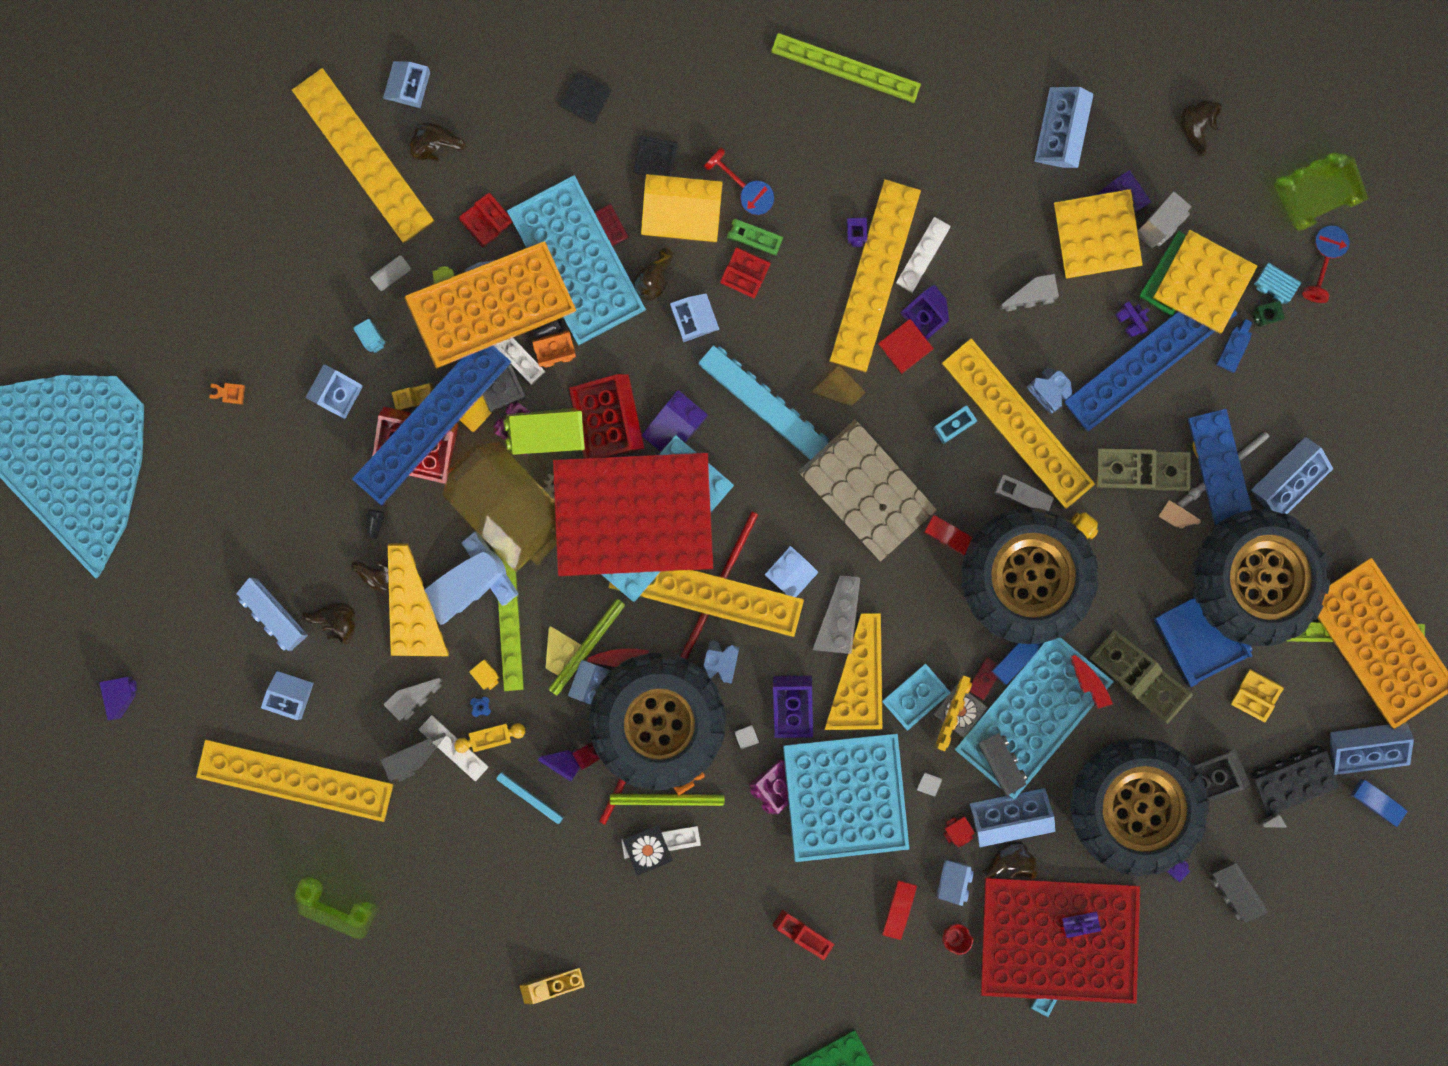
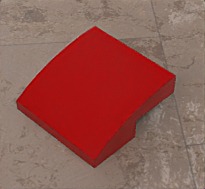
[459,193,513,248]
[720,247,771,299]
[878,319,934,374]

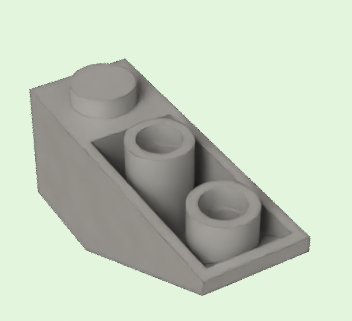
[1000,274,1059,312]
[993,474,1054,511]
[384,678,443,721]

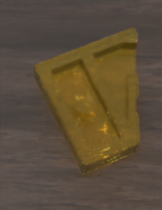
[812,366,866,407]

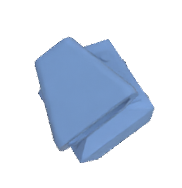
[1027,368,1072,414]
[703,641,739,684]

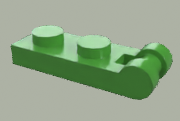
[727,219,783,256]

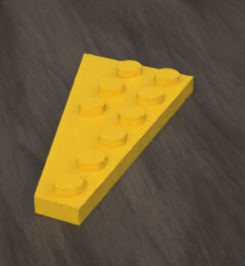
[388,543,449,656]
[824,613,882,730]

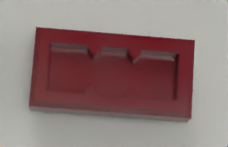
[594,203,629,246]
[969,657,998,700]
[572,742,600,770]

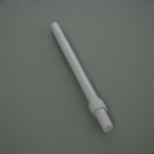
[1177,432,1270,508]

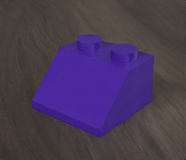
[1094,170,1151,214]

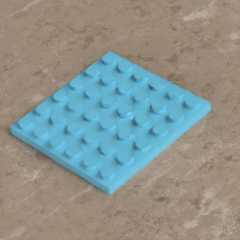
[783,734,909,862]

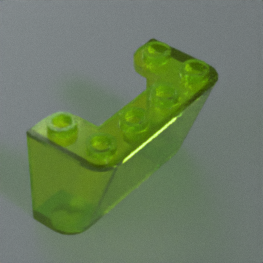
[1274,152,1368,231]
[295,876,379,939]

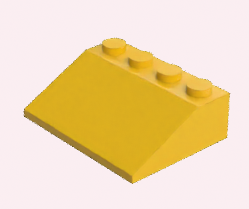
[641,174,722,242]

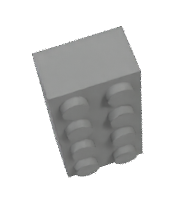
[1137,191,1192,249]

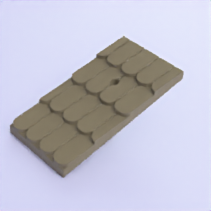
[798,419,937,562]

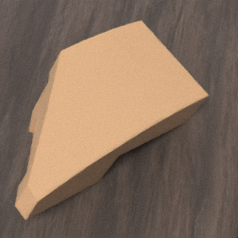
[1159,500,1201,529]

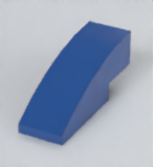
[991,643,1044,685]
[1350,779,1408,827]

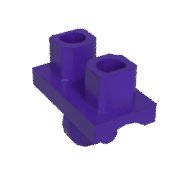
[1115,301,1150,338]
[1062,912,1101,938]

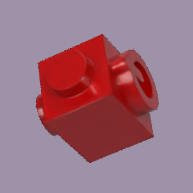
[943,815,975,847]

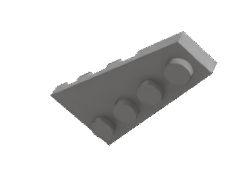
[813,576,860,654]

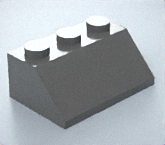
[978,733,1028,796]
[1209,860,1268,923]

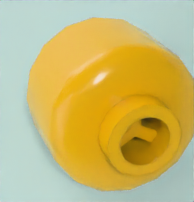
[1070,512,1098,539]

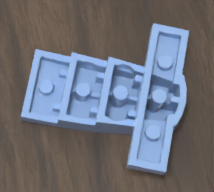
[425,531,519,625]

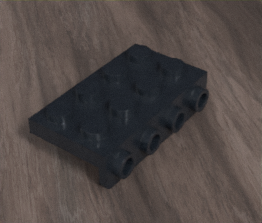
[1250,745,1339,817]

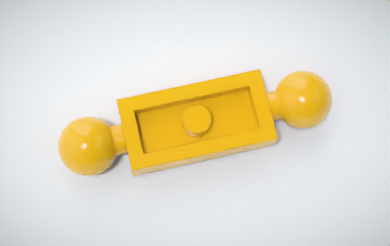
[454,723,526,753]

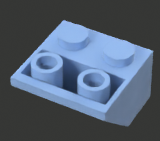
[383,61,430,108]
[670,294,719,342]
[568,660,612,704]
[261,671,314,720]
[936,859,973,906]

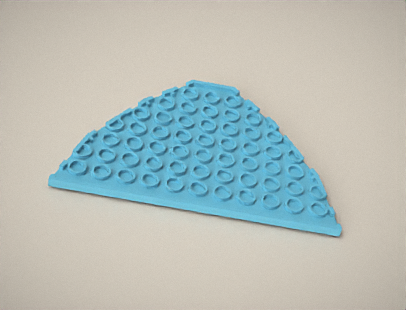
[0,375,144,578]

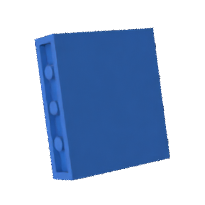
[1153,597,1253,687]

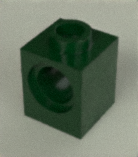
[1253,301,1285,327]

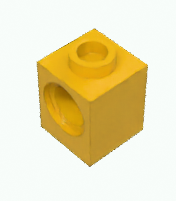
[469,659,500,690]

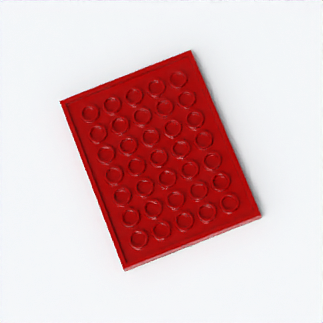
[553,453,713,576]
[981,878,1140,1004]

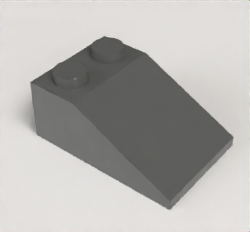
[381,733,446,782]
[1193,748,1250,802]

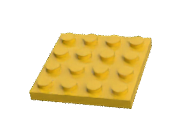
[1054,189,1143,278]
[1153,230,1257,334]

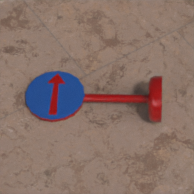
[704,147,774,215]
[1302,225,1350,303]

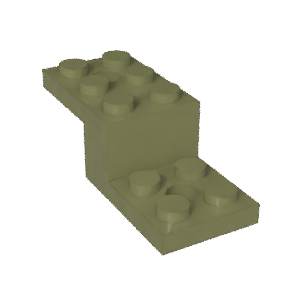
[1097,449,1191,491]
[1090,630,1193,724]

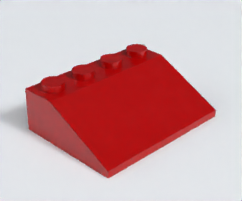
[569,374,644,459]
[372,407,458,484]

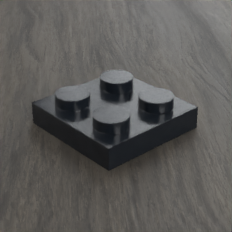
[560,72,611,124]

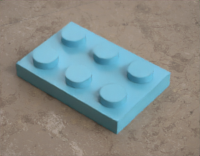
[882,664,951,731]

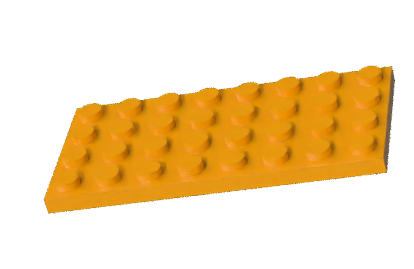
[404,241,577,368]
[1317,558,1448,729]

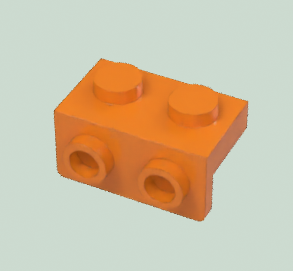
[532,330,576,367]

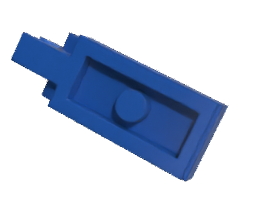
[1216,319,1252,373]

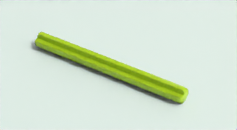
[549,599,625,695]
[610,794,725,806]

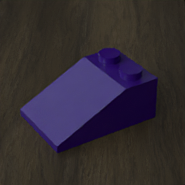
[642,390,708,452]
[773,675,813,738]

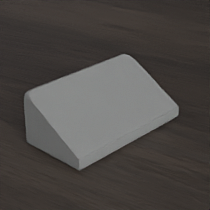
[371,255,411,291]

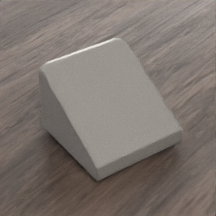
[734,725,759,749]
[917,772,942,796]
[1259,814,1287,828]

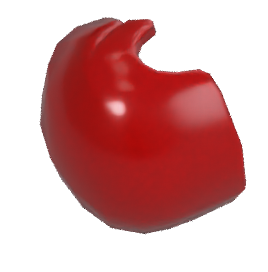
[942,923,973,955]

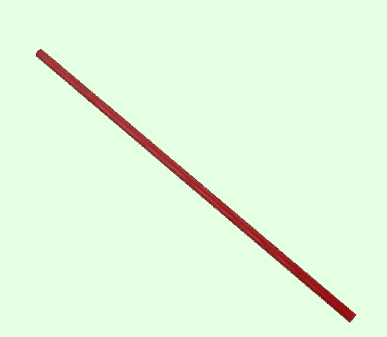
[599,512,758,825]

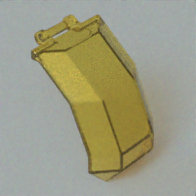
[443,442,557,572]

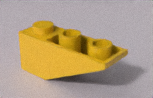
[519,968,585,1004]

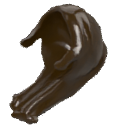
[1181,100,1222,157]
[410,123,466,162]
[635,247,675,301]
[351,556,389,595]
[300,603,355,645]
[980,842,1038,880]

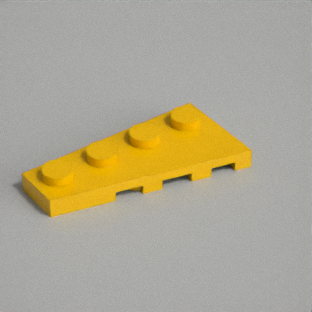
[934,675,972,751]

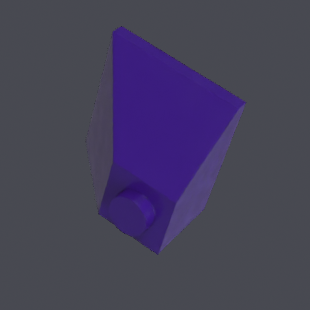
[900,285,949,340]
[99,677,137,720]
[538,749,580,781]

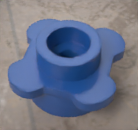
[470,697,491,717]

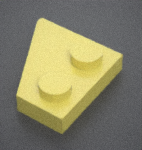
[546,626,581,676]

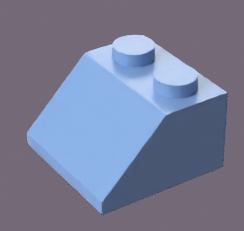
[305,364,363,419]
[765,546,818,597]

